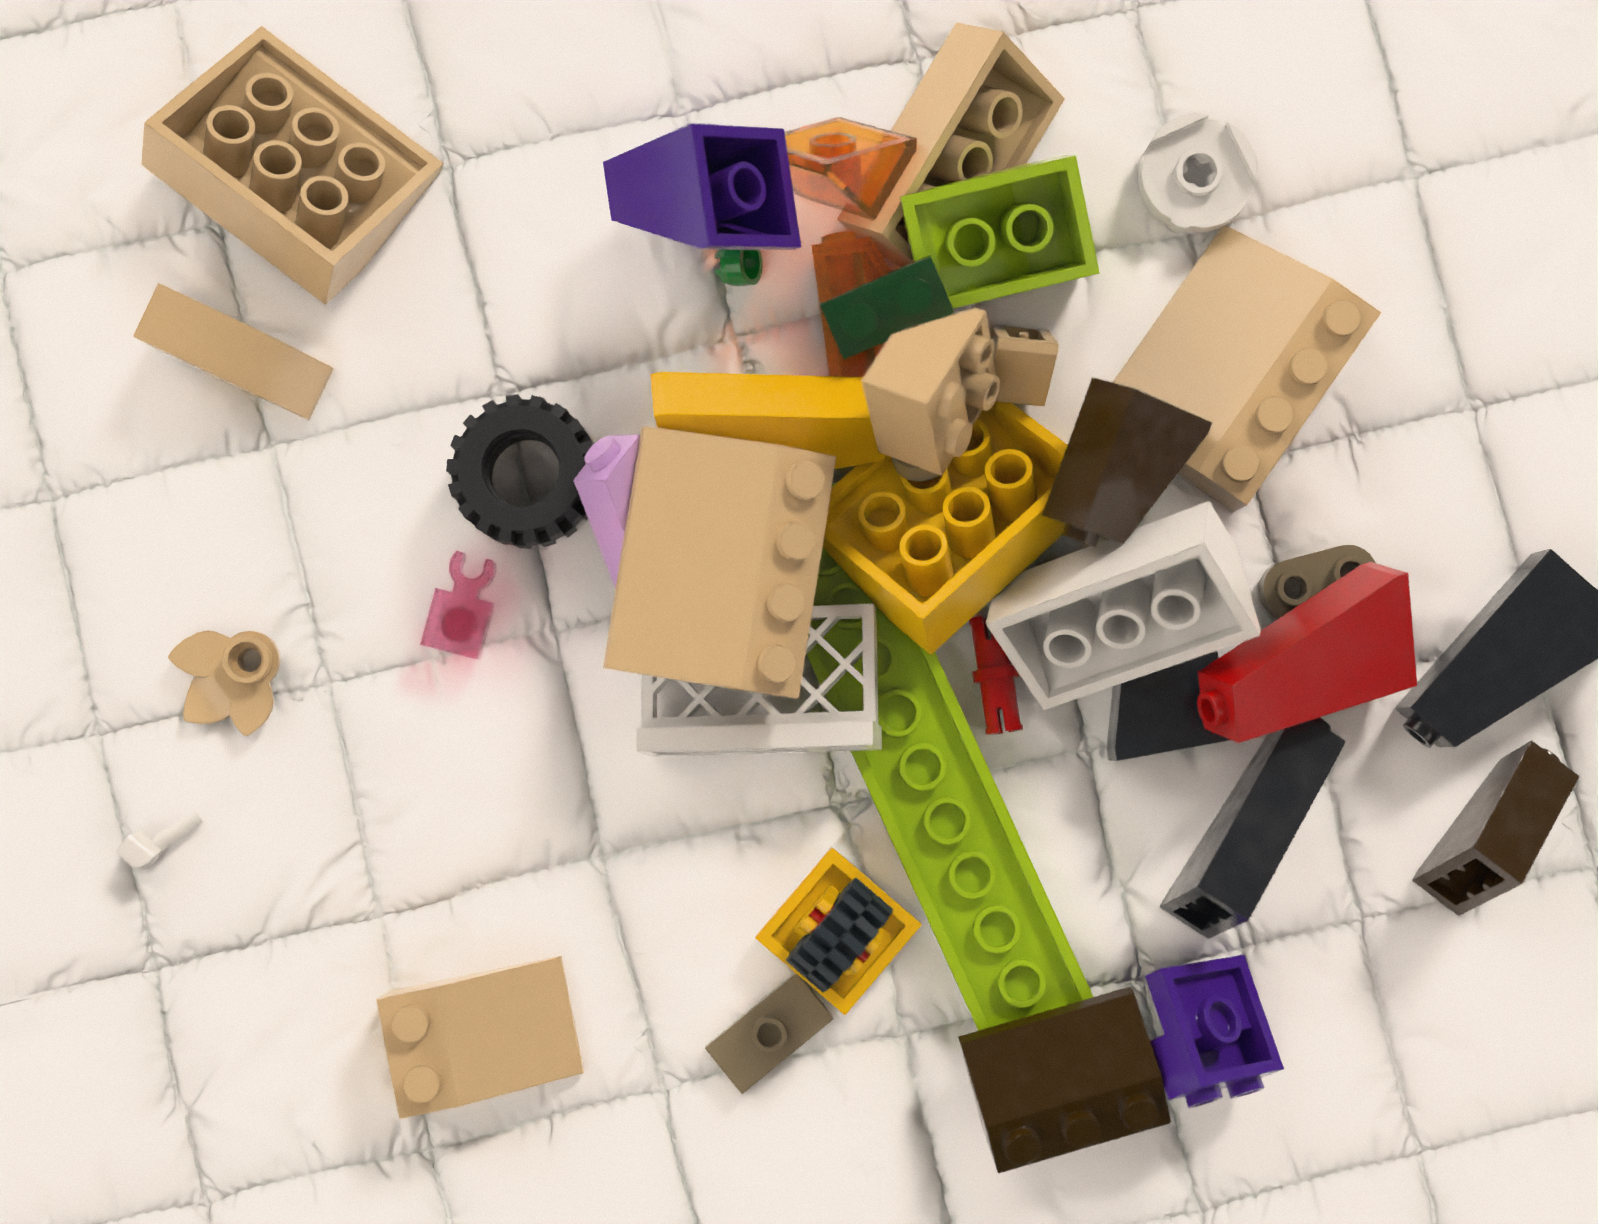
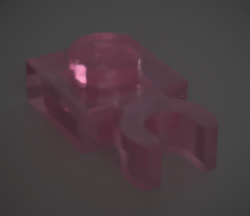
[420,550,497,660]

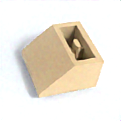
[861,308,1000,476]

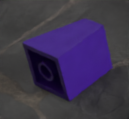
[603,123,802,250]

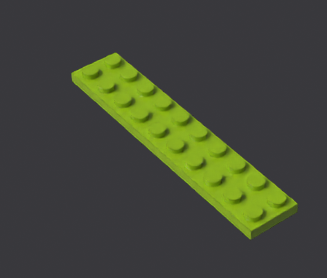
[807,482,1094,1031]

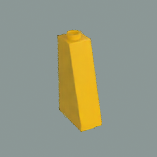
[650,372,886,469]

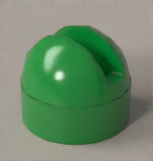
[714,249,763,287]

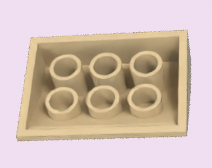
[141,25,444,305]
[1113,225,1382,512]
[603,426,836,699]

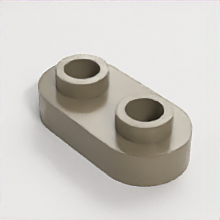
[1258,545,1376,618]

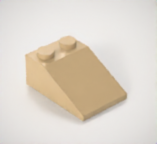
[376,955,584,1119]

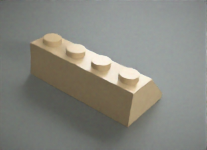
[837,22,1065,267]

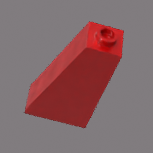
[1197,562,1417,743]

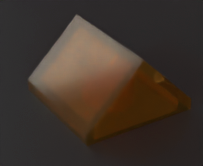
[784,116,917,221]

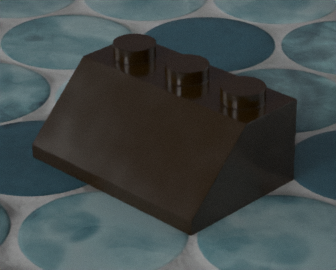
[958,986,1172,1174]

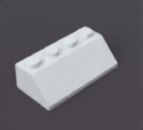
[986,501,1260,710]

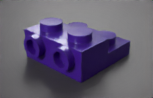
[1145,955,1284,1108]

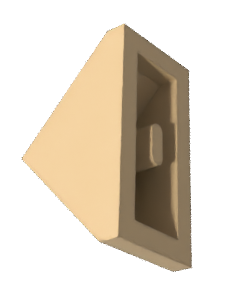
[990,324,1059,407]

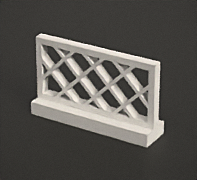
[636,603,882,757]

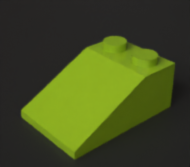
[900,155,1100,308]

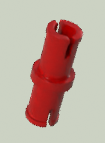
[968,615,1023,735]

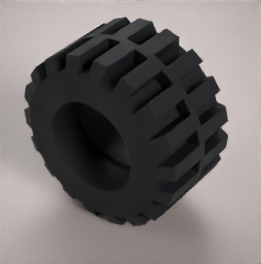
[446,394,594,549]

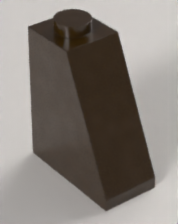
[1042,377,1212,547]
[1412,740,1579,916]

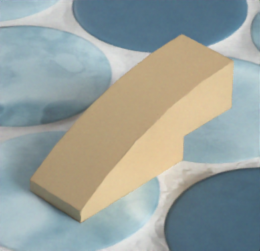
[133,283,334,421]

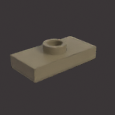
[705,972,834,1094]

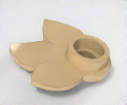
[168,630,281,736]

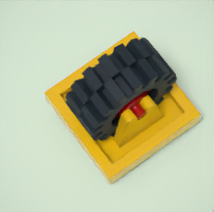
[755,846,922,1015]

